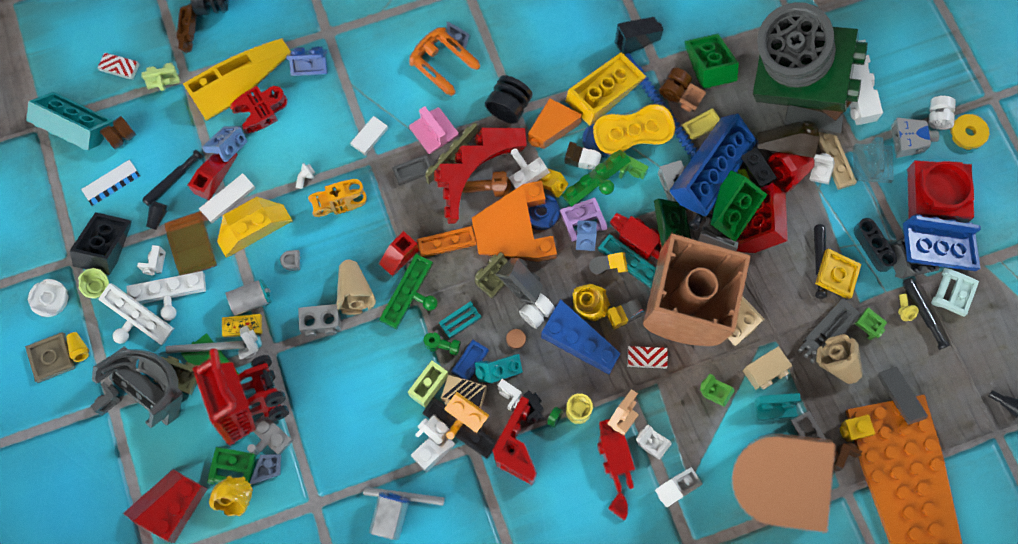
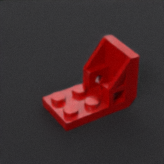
[493,396,537,486]

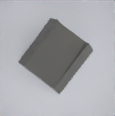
[889,237,940,279]

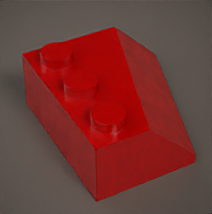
[123,469,208,543]

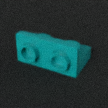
[755,393,801,420]

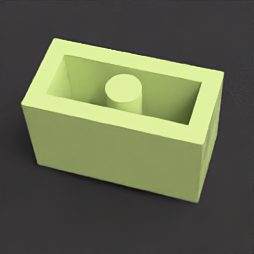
[408,360,449,408]

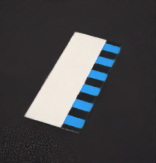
[81,160,140,206]

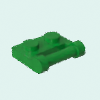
[207,447,256,484]

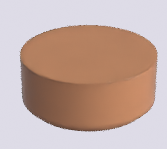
[506,329,526,349]

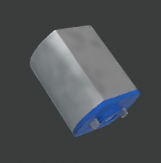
[369,491,409,540]

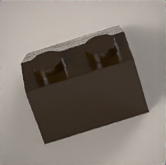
[756,121,820,158]

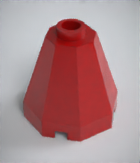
[767,152,815,193]

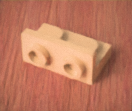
[608,389,639,435]

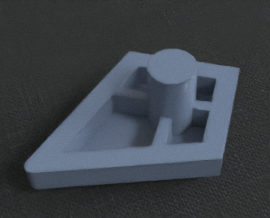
[447,22,470,50]
[250,454,282,485]

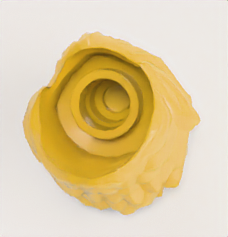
[572,284,610,321]
[209,476,253,516]

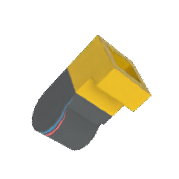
[589,252,628,274]
[606,298,646,330]

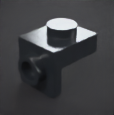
[523,390,544,424]

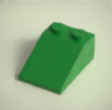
[684,34,739,89]
[711,170,767,242]

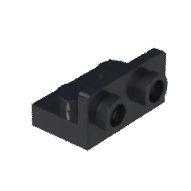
[741,147,777,187]

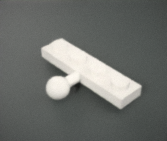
[126,271,206,321]
[98,283,174,345]

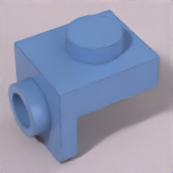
[576,221,597,251]

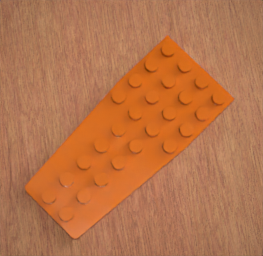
[846,394,962,544]

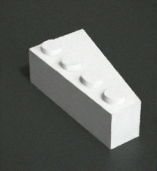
[850,40,883,125]

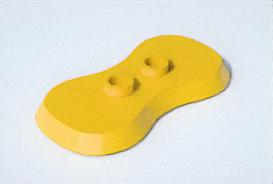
[593,104,675,154]

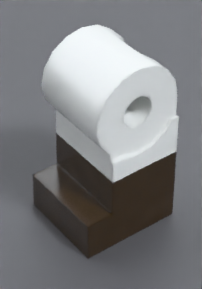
[564,142,602,170]

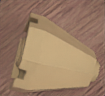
[816,334,862,384]

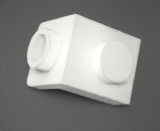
[238,325,258,359]
[415,415,449,445]
[636,425,671,460]

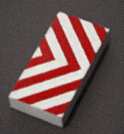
[98,53,140,80]
[627,346,667,369]

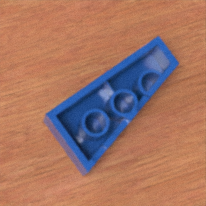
[541,299,621,375]

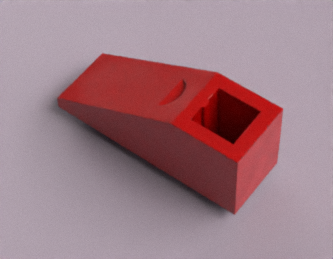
[188,153,238,201]

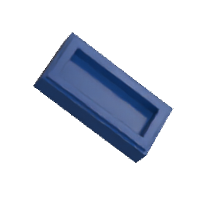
[451,340,489,381]

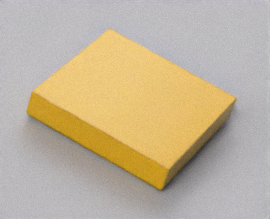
[815,248,861,299]

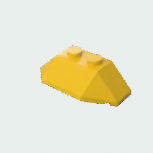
[217,196,293,258]

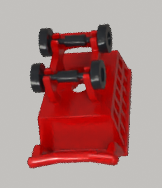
[192,348,289,445]

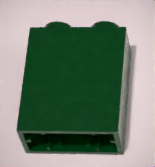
[753,25,868,112]

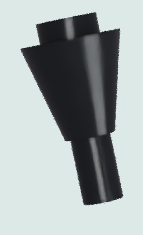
[988,390,1018,418]

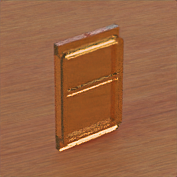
[164,211,217,276]

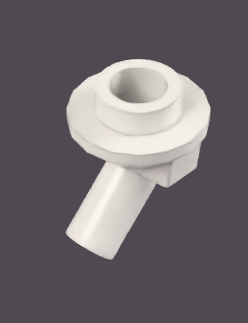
[296,163,315,189]

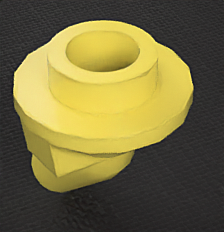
[898,294,919,321]

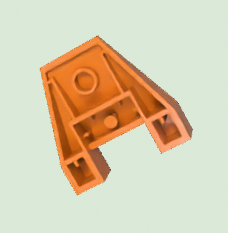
[472,181,557,262]

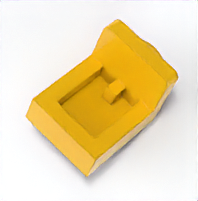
[538,169,568,198]
[840,415,875,442]

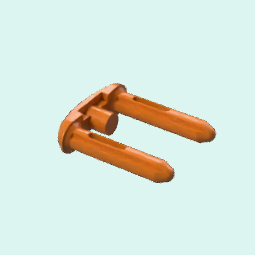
[409,27,480,96]

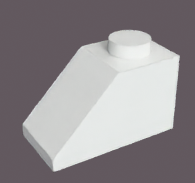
[411,437,456,473]
[655,467,703,508]

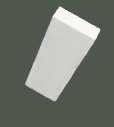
[199,173,256,223]

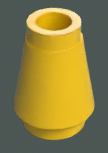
[66,332,89,362]

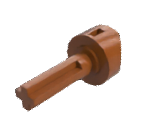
[462,171,511,197]

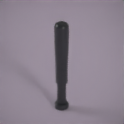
[142,149,203,206]
[814,224,827,299]
[903,278,950,350]

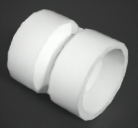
[929,96,956,130]
[519,293,555,329]

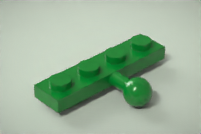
[561,150,631,207]
[379,254,438,330]

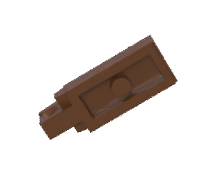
[176,4,197,53]

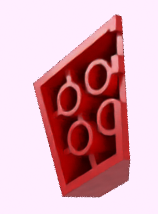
[736,183,788,253]

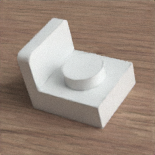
[810,153,835,184]
[137,245,166,275]
[498,379,522,411]

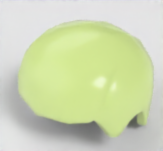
[78,268,109,299]

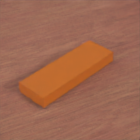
[417,226,476,258]

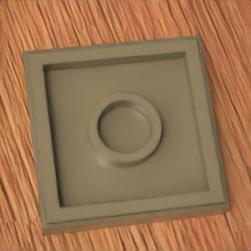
[25,332,75,383]

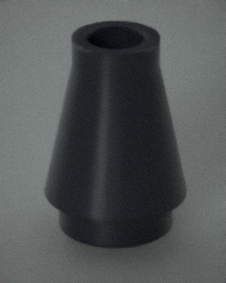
[146,201,168,230]

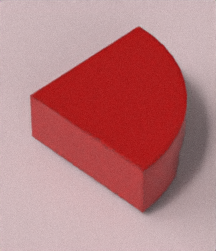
[608,492,628,521]

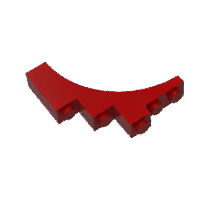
[434,128,527,224]

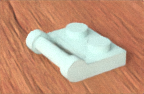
[931,268,979,317]

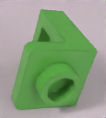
[700,374,735,407]

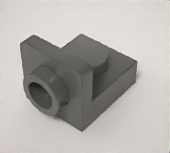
[91,382,122,416]

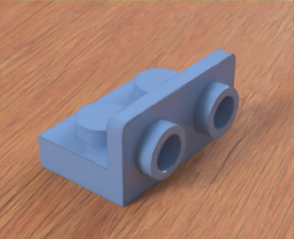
[202,126,247,162]

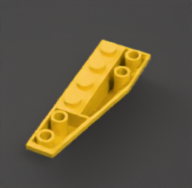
[183,38,291,121]

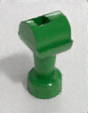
[423,332,461,356]

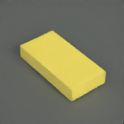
[682,108,720,141]

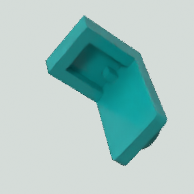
[475,354,523,383]

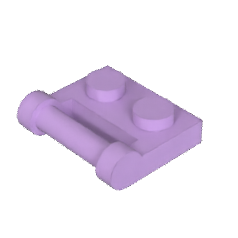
[560,198,607,242]

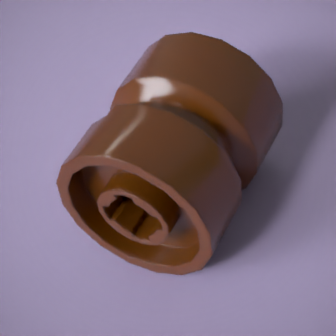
[659,68,692,103]
[100,116,136,150]

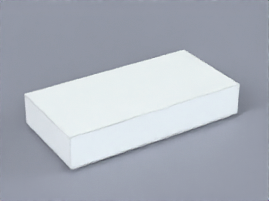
[351,116,388,156]

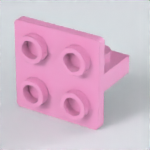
[409,106,459,154]

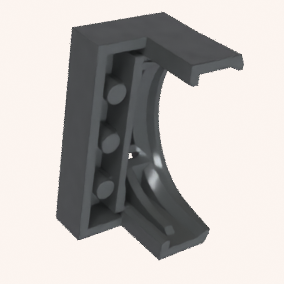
[92,346,183,428]

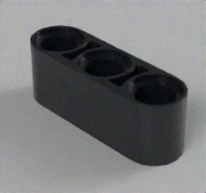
[854,218,897,272]

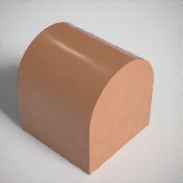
[643,234,750,346]
[732,433,835,533]

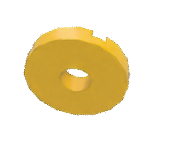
[950,114,990,150]

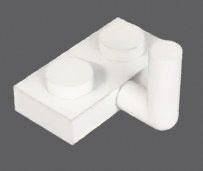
[509,149,550,188]

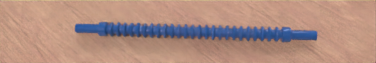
[625,53,697,159]

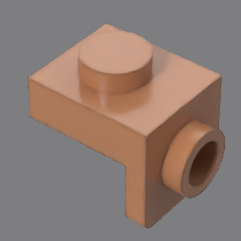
[679,83,706,113]

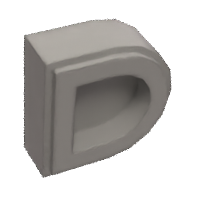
[280,250,300,271]

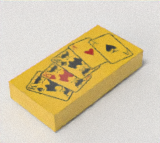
[222,314,262,338]

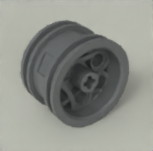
[757,2,836,87]

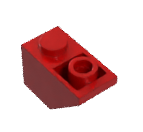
[379,231,419,277]

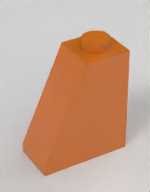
[528,98,582,149]

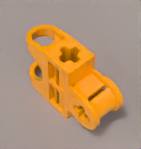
[308,179,367,217]

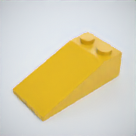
[565,52,646,126]

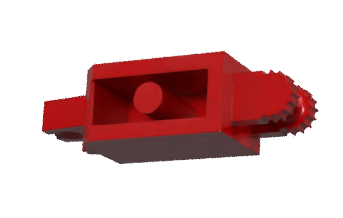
[610,213,662,261]
[597,419,635,493]

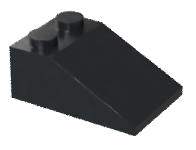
[70,212,131,275]

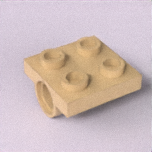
[728,296,765,346]

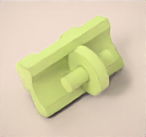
[142,63,180,91]

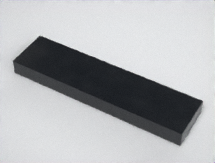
[422,397,497,459]

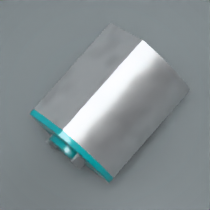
[226,279,272,316]

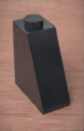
[615,17,663,55]

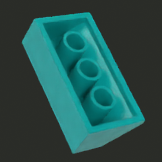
[26,92,113,150]

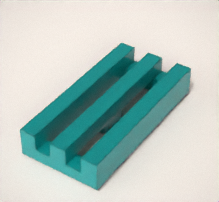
[439,301,482,339]

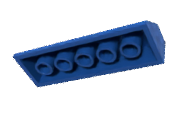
[669,113,757,216]

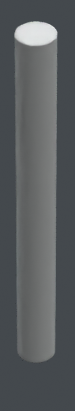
[166,341,246,354]
[363,487,445,506]

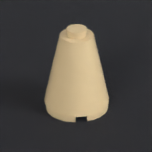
[336,260,376,315]

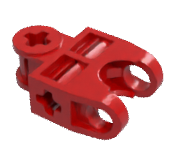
[230,86,288,133]

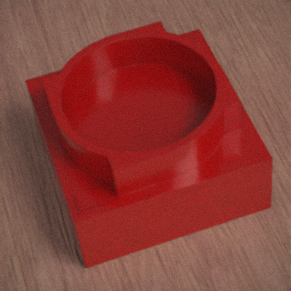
[907,160,974,223]

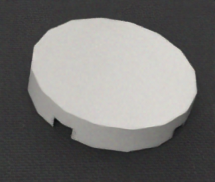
[28,279,69,317]

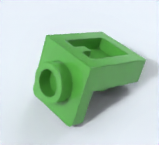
[619,156,649,179]
[855,308,887,340]

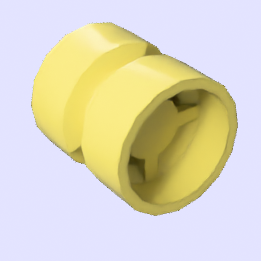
[566,394,593,424]

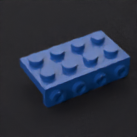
[903,215,981,271]

